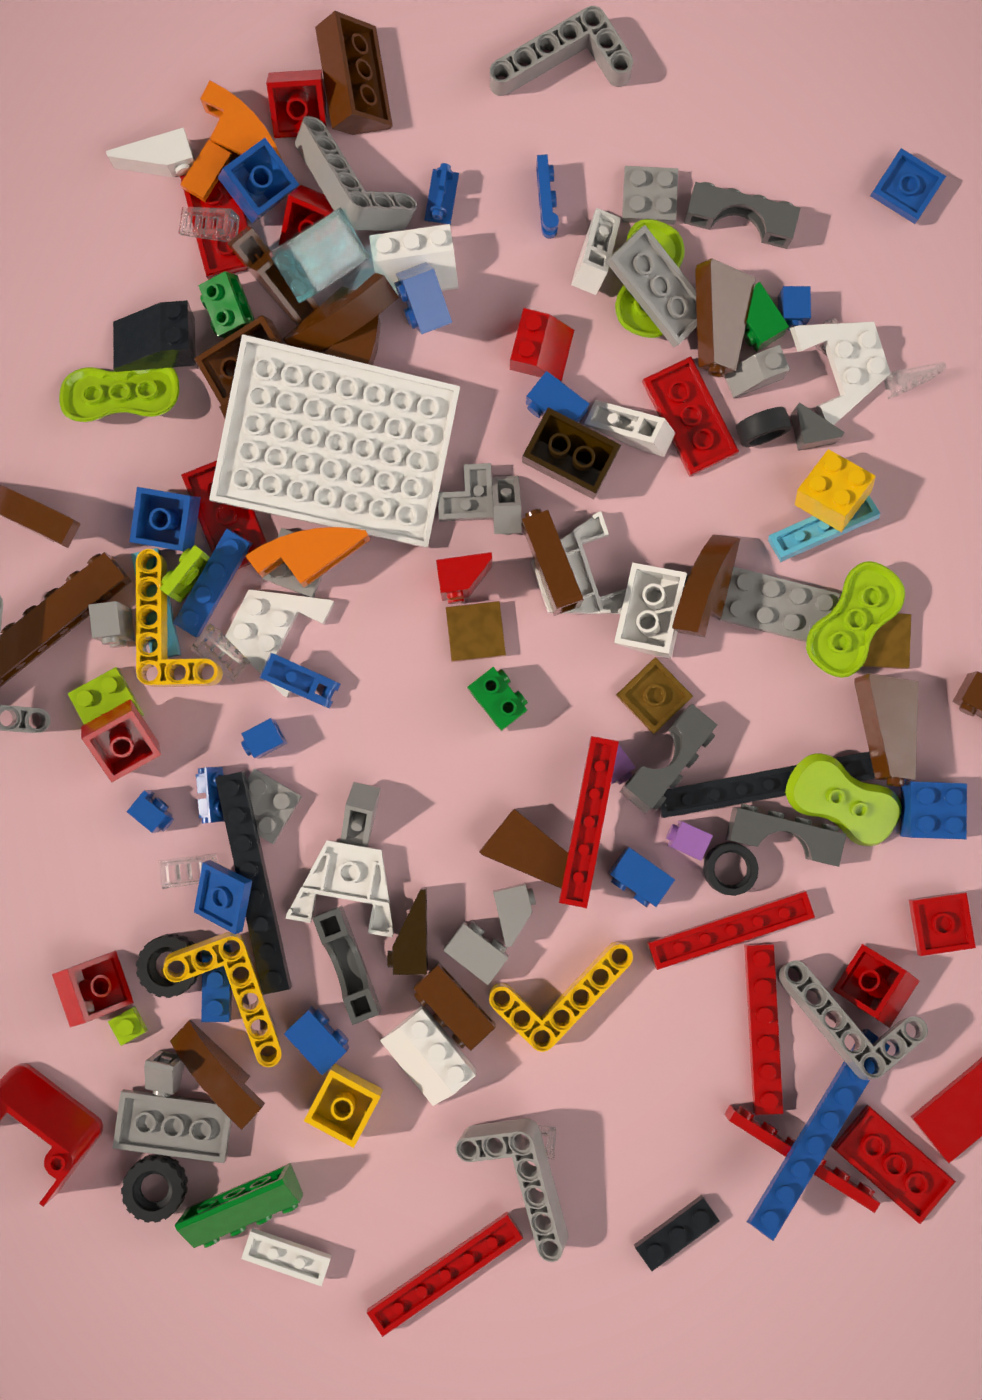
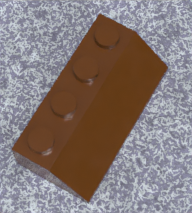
[315,11,393,135]

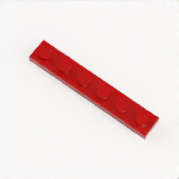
[559,736,619,908]
[647,890,815,970]
[744,943,783,1115]
[724,1105,881,1213]
[367,1212,523,1337]

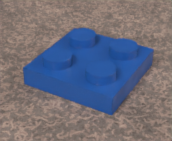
[870,148,946,224]
[194,860,252,934]

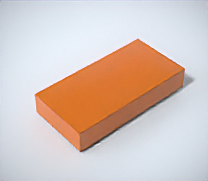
[180,140,233,202]

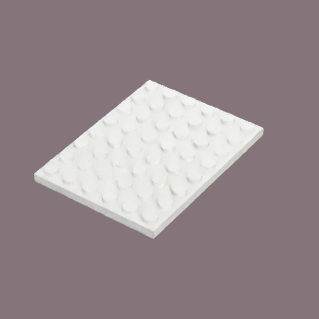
[209,334,460,548]

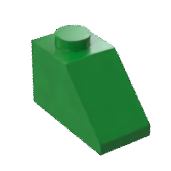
[743,282,789,352]

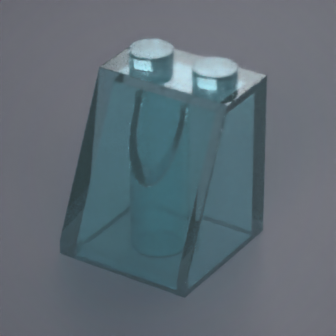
[269,207,370,303]

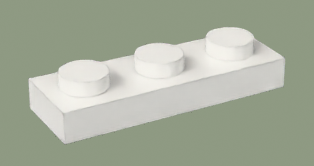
[241,1228,332,1286]

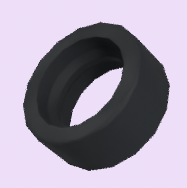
[736,407,792,448]
[703,842,759,896]

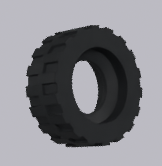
[136,934,202,998]
[121,1154,188,1223]

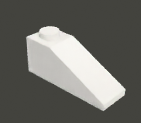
[106,128,195,177]
[571,208,621,295]
[584,400,675,457]

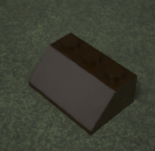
[522,407,621,499]

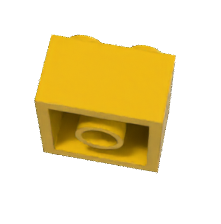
[795,449,876,532]
[304,1063,383,1148]

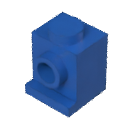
[127,790,174,833]

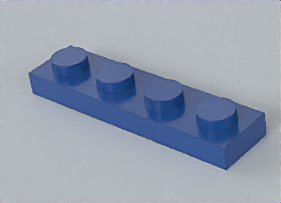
[173,529,253,637]

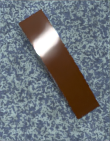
[227,226,319,325]
[283,273,399,352]
[323,315,381,365]
[0,485,81,548]
[672,535,740,637]
[170,1020,265,1130]

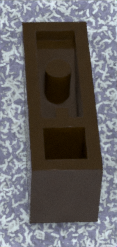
[387,888,428,975]

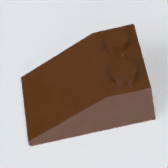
[194,315,285,406]

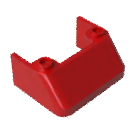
[0,1063,103,1207]

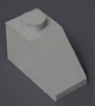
[724,345,790,399]
[492,476,522,535]
[340,782,381,847]
[493,883,536,947]
[144,1050,184,1097]

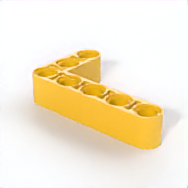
[136,549,223,687]
[163,932,282,1067]
[489,941,633,1052]

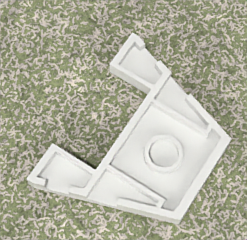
[790,322,891,425]
[531,511,626,614]
[225,590,335,698]
[286,840,394,937]

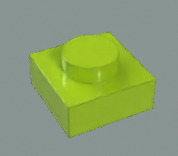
[108,1006,148,1046]

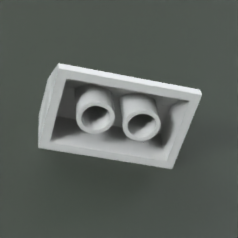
[369,224,459,295]
[614,563,688,659]
[380,1005,476,1106]

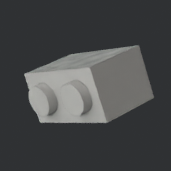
[89,601,135,648]
[443,921,508,985]

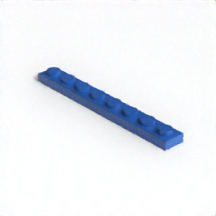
[746,1029,890,1241]

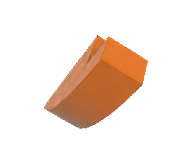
[200,80,282,160]
[245,527,370,588]

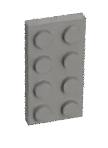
[605,225,697,347]
[719,567,840,642]
[112,1089,232,1163]

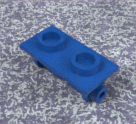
[424,163,459,225]
[195,767,225,824]

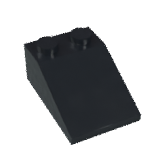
[113,300,196,372]

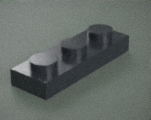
[634,1195,720,1272]

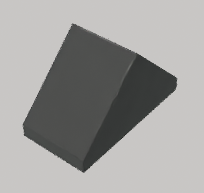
[790,402,845,451]

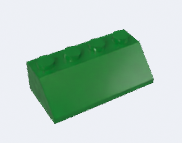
[175,1163,303,1248]

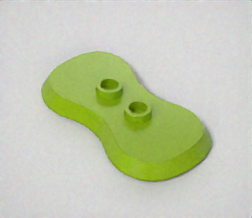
[615,219,685,338]
[59,367,179,422]
[806,561,905,678]
[785,753,902,847]

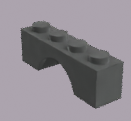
[684,182,800,249]
[619,704,717,813]
[725,804,846,867]
[312,905,382,1025]

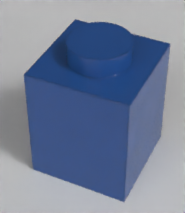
[778,286,811,330]
[241,718,287,759]

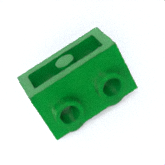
[198,271,255,338]
[467,667,528,732]

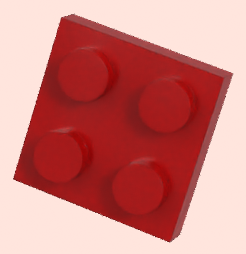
[909,892,976,956]

